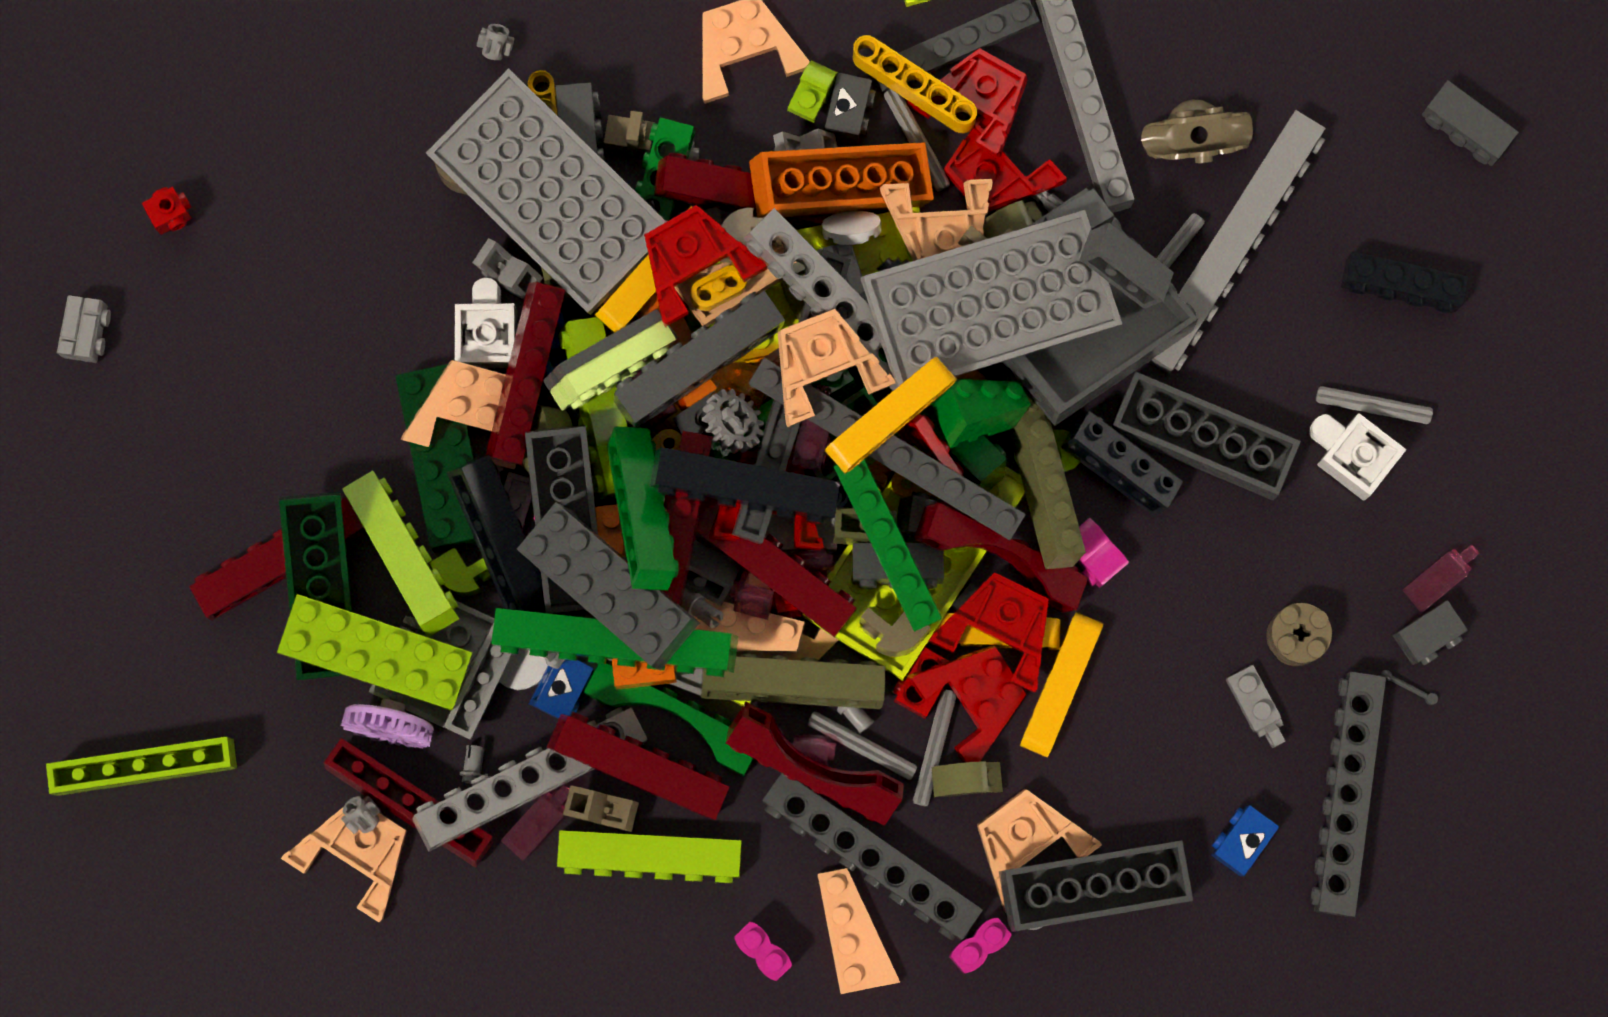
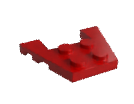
[906,48,1028,159]
[944,116,1067,213]
[644,205,767,327]
[709,451,824,551]
[929,572,1049,693]
[907,645,1026,763]

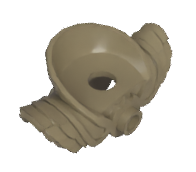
[1141,99,1253,163]

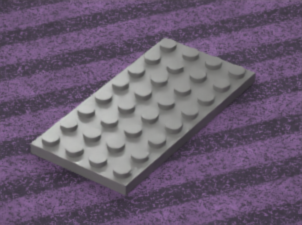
[426,68,666,315]
[860,210,1122,388]

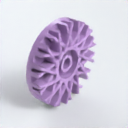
[341,699,434,749]

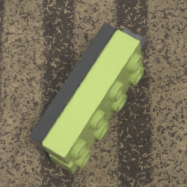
[543,309,678,411]

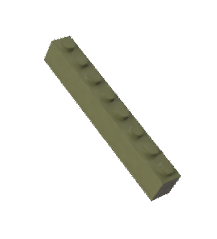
[991,362,1086,570]

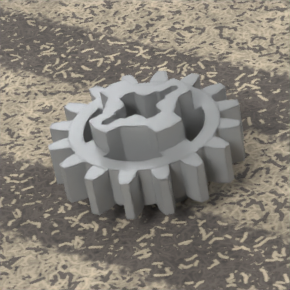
[702,389,764,454]

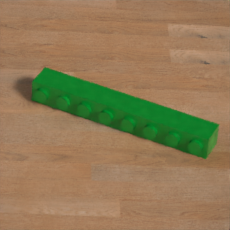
[491,608,739,677]

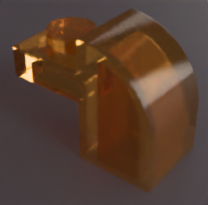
[709,362,768,410]

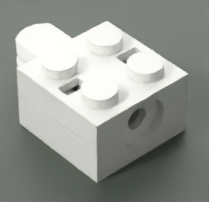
[455,278,517,369]
[1309,413,1406,501]

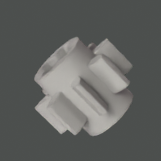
[476,24,515,60]
[341,796,381,834]

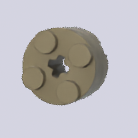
[1266,603,1332,666]

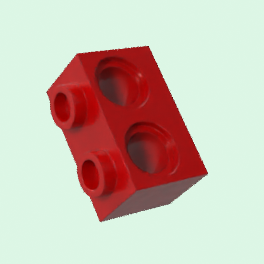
[892,647,950,719]

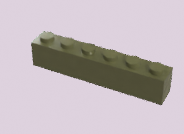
[701,653,885,709]

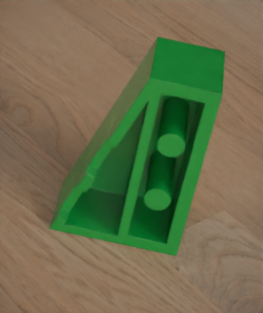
[931,379,1031,448]

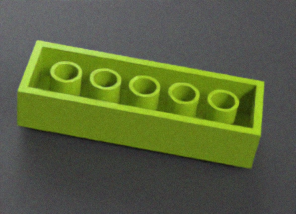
[277,594,472,710]

